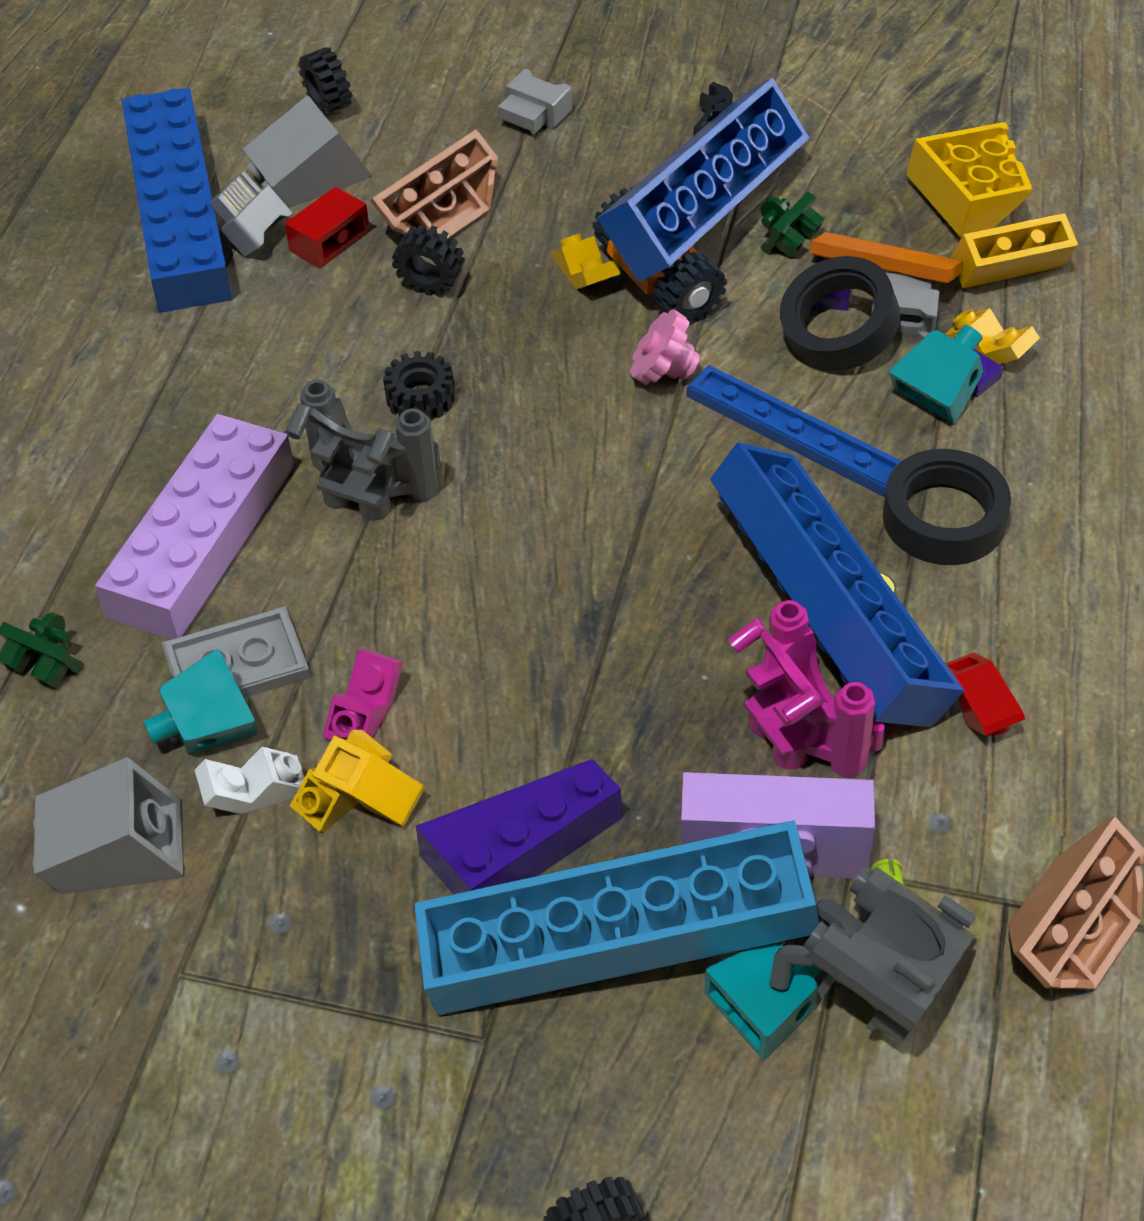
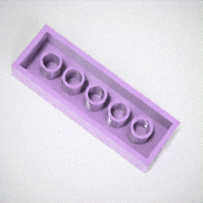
[95,414,294,640]

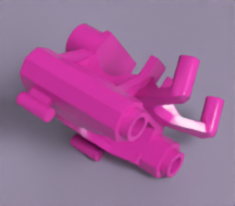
[727,600,884,777]

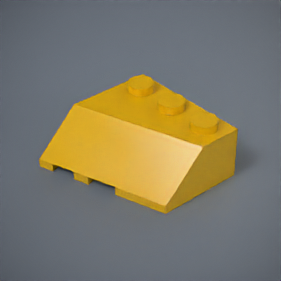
[906,122,1032,237]

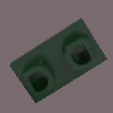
[760,191,825,258]
[0,612,84,689]

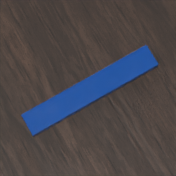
[686,365,901,497]

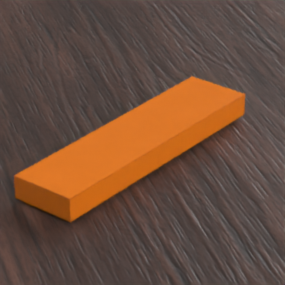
[810,232,963,284]

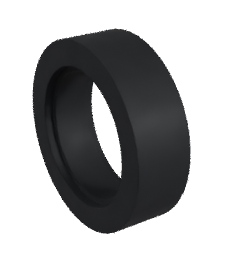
[780,256,900,371]
[882,449,1011,565]

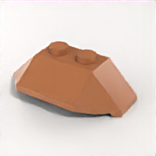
[370,129,498,239]
[1008,816,1144,990]

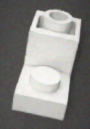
[195,746,304,814]

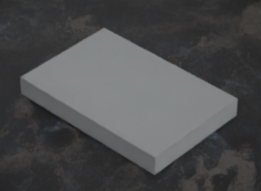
[162,606,310,698]

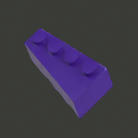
[416,759,621,895]

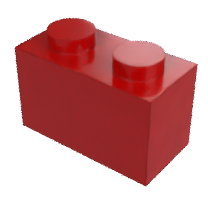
[285,186,370,269]

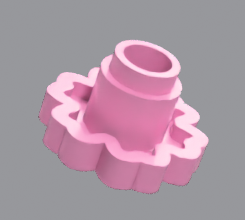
[630,309,700,385]

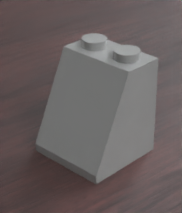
[243,95,371,208]
[32,757,183,894]

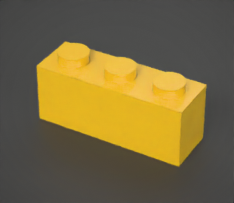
[950,213,1078,289]

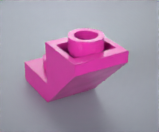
[323,649,404,740]

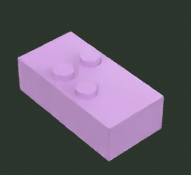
[680,772,875,879]

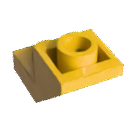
[551,233,620,289]
[945,308,1040,364]
[290,730,393,832]
[312,735,426,827]

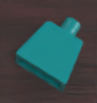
[889,325,983,425]
[143,649,257,753]
[704,942,822,1061]

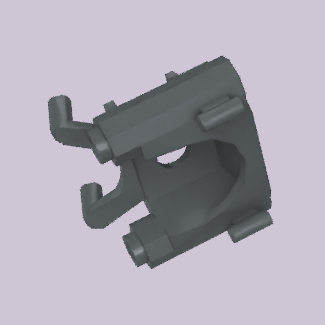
[285,380,441,520]
[769,866,976,1045]

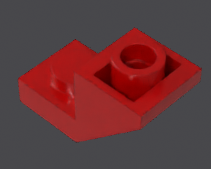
[945,652,1025,736]

